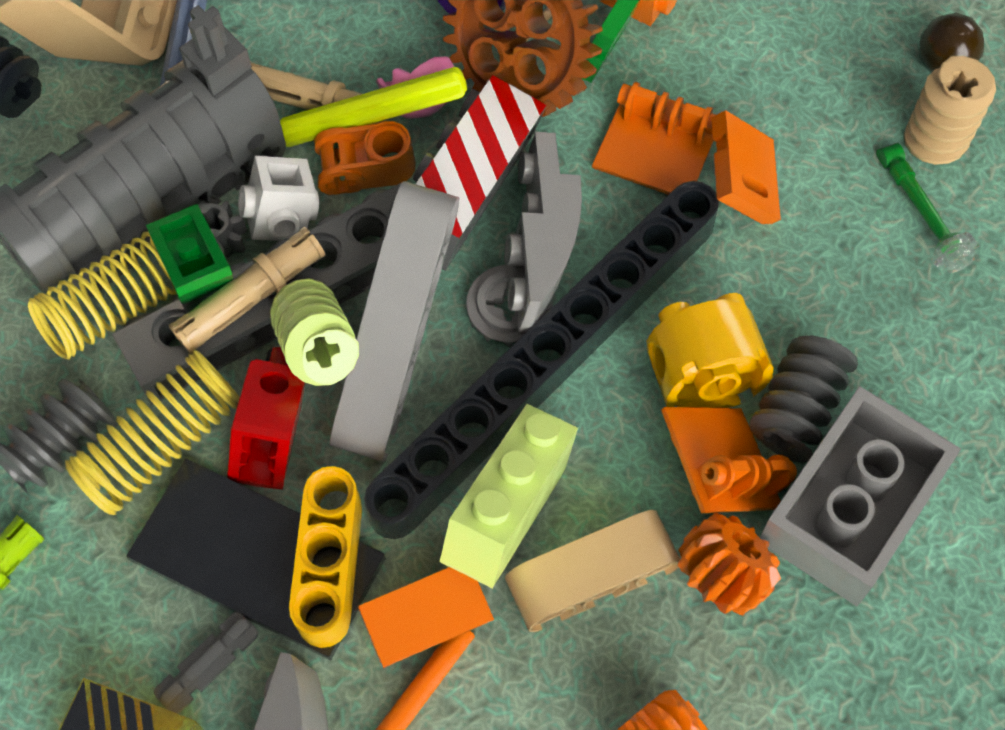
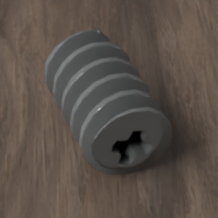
[749,335,858,463]
[0,379,119,495]

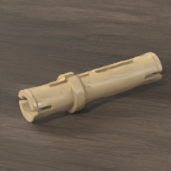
[250,61,384,125]
[168,227,325,354]

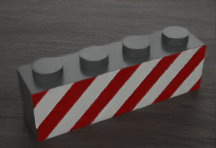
[389,75,547,271]

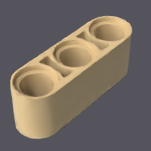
[505,510,681,632]

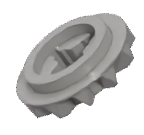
[466,265,553,348]

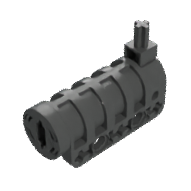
[0,5,286,298]

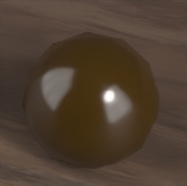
[919,12,984,72]

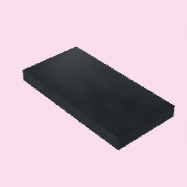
[126,458,386,661]

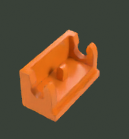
[358,567,494,668]

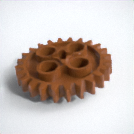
[443,0,603,117]

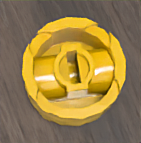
[646,293,774,408]

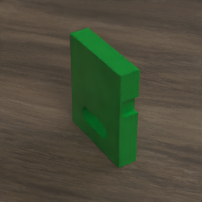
[582,0,640,83]

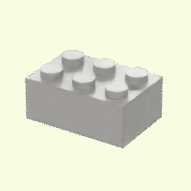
[760,386,961,606]

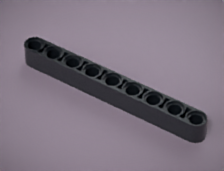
[364,181,719,539]

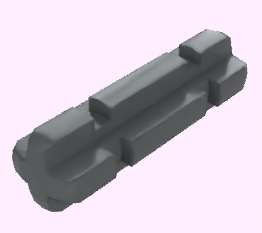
[154,612,258,715]

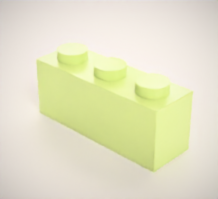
[440,404,578,589]

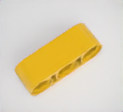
[289,466,362,648]

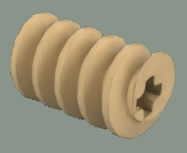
[904,56,996,165]

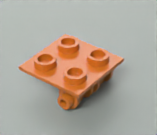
[592,82,716,195]
[661,407,797,513]

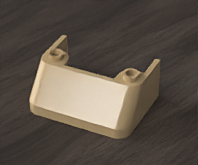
[0,0,177,66]

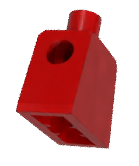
[227,347,305,490]

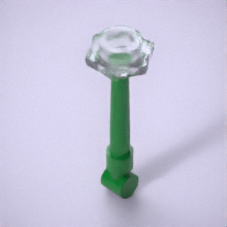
[876,143,980,273]

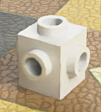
[238,156,319,241]

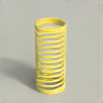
[28,232,177,360]
[65,350,240,515]

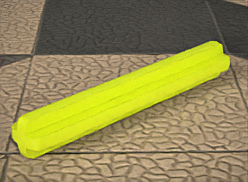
[280,67,467,147]

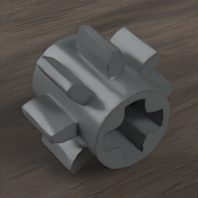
[199,200,248,262]

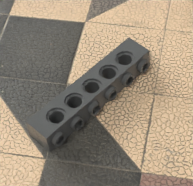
[112,183,401,405]

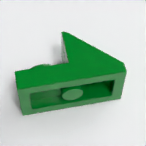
[146,204,233,305]

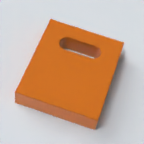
[711,110,781,224]

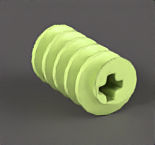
[270,278,359,386]

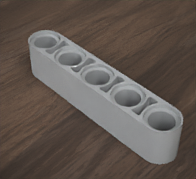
[330,181,460,462]

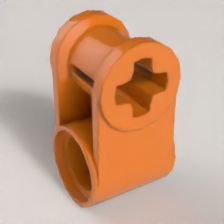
[314,121,416,195]

